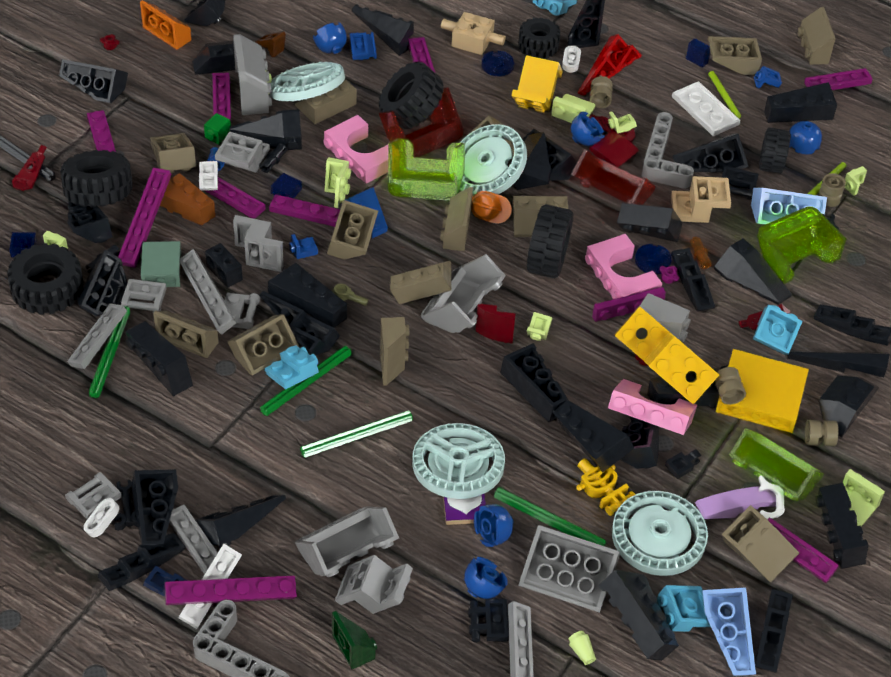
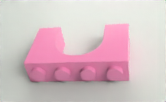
[324,115,400,184]
[585,234,662,299]
[608,379,697,435]

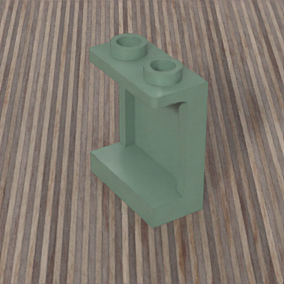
[141,241,181,287]

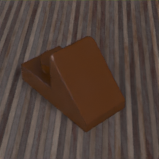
[255,31,286,58]

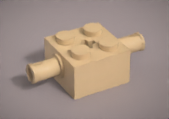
[441,12,506,55]

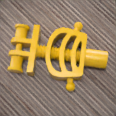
[576,458,635,516]

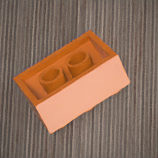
[140,0,191,50]

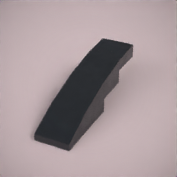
[671,248,715,312]
[814,304,891,346]
[98,533,186,592]
[755,589,793,673]

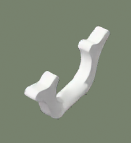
[758,475,785,519]

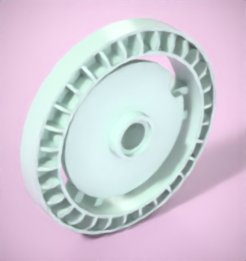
[270,62,345,102]
[450,124,527,197]
[412,423,505,499]
[612,491,708,576]

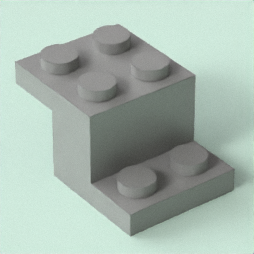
[215,132,270,172]
[233,215,284,272]
[335,555,413,614]

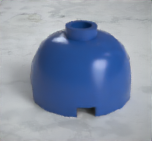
[313,22,347,54]
[571,111,605,146]
[789,121,822,154]
[474,504,513,547]
[464,557,508,599]

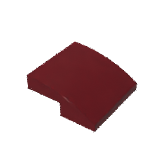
[589,131,639,171]
[476,304,516,344]

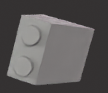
[636,293,691,342]

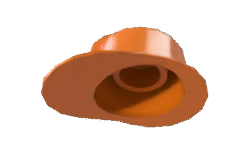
[471,191,512,224]

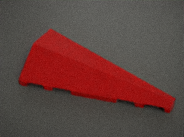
[577,34,642,96]

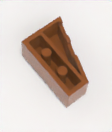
[160,173,216,225]

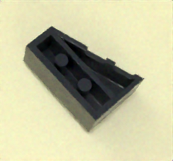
[617,203,683,243]
[647,371,720,408]

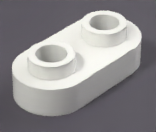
[562,46,581,73]
[84,498,119,537]

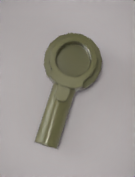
[332,283,368,306]

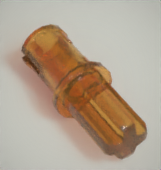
[690,236,712,269]

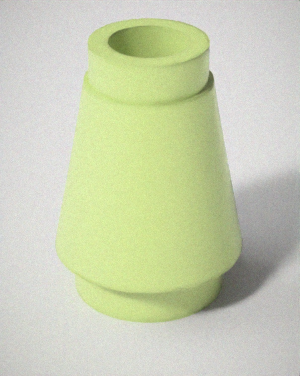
[568,631,596,665]

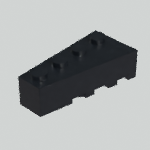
[125,321,193,397]

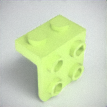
[551,94,595,123]
[325,157,351,208]
[843,469,885,527]

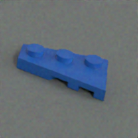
[345,187,388,238]

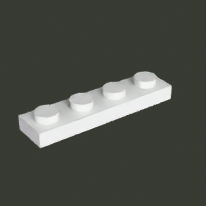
[178,544,242,629]

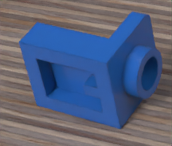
[754,66,782,88]
[289,234,318,259]

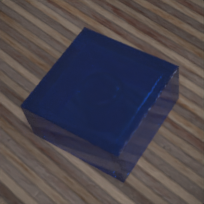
[686,38,711,68]
[271,173,302,198]
[9,232,37,257]

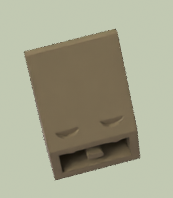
[721,505,799,583]

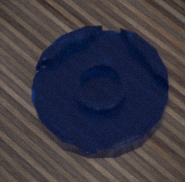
[481,51,514,77]
[635,244,672,275]

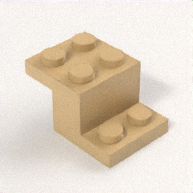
[671,176,731,223]

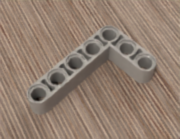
[642,112,694,188]
[193,600,289,677]

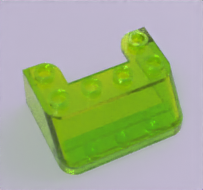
[388,138,465,201]
[757,207,846,284]
[729,427,824,501]

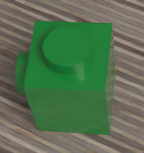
[204,113,231,144]

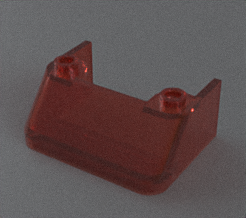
[379,87,463,159]
[572,149,656,205]

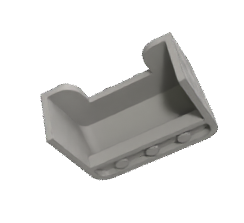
[233,34,272,115]
[420,254,506,333]
[295,506,399,577]

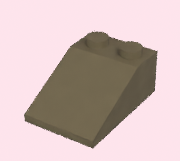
[708,36,762,75]
[150,133,196,173]

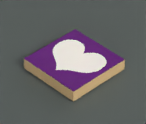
[443,494,486,525]

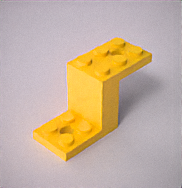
[511,55,563,113]
[614,306,719,404]

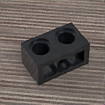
[205,243,243,288]

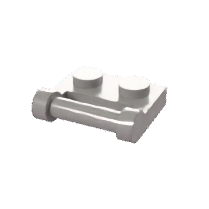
[121,279,167,313]
[225,293,260,329]
[65,472,122,519]

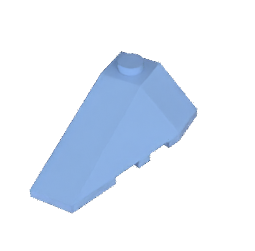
[751,188,827,226]
[702,588,756,676]

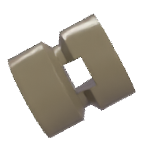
[590,76,613,108]
[818,173,846,207]
[715,367,746,405]
[805,419,838,446]

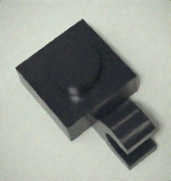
[665,449,701,479]

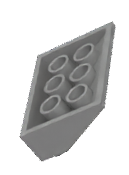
[518,525,620,613]

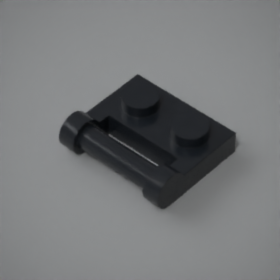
[721,166,759,200]

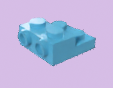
[533,0,577,16]
[753,305,803,356]
[265,345,319,390]
[657,585,711,632]

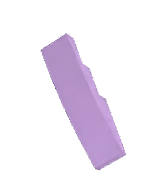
[695,486,776,519]

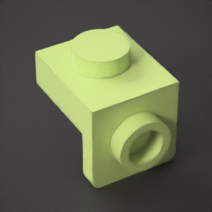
[608,112,637,134]
[845,166,867,196]
[43,231,68,249]
[527,312,552,341]

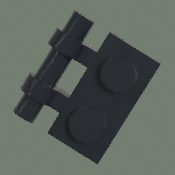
[468,599,509,643]

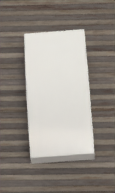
[199,161,218,190]

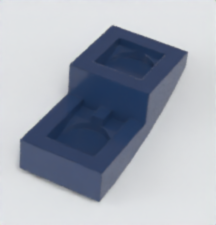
[143,566,188,596]

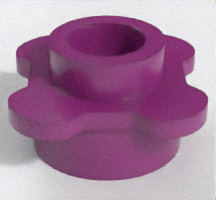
[659,266,679,284]

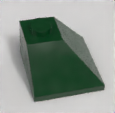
[332,611,377,670]

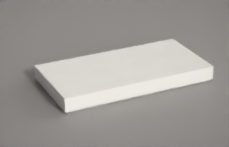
[672,81,741,136]

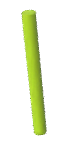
[708,71,741,119]
[807,162,847,195]

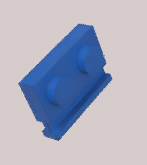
[349,32,377,60]

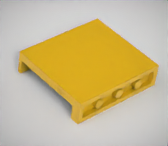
[716,349,809,433]

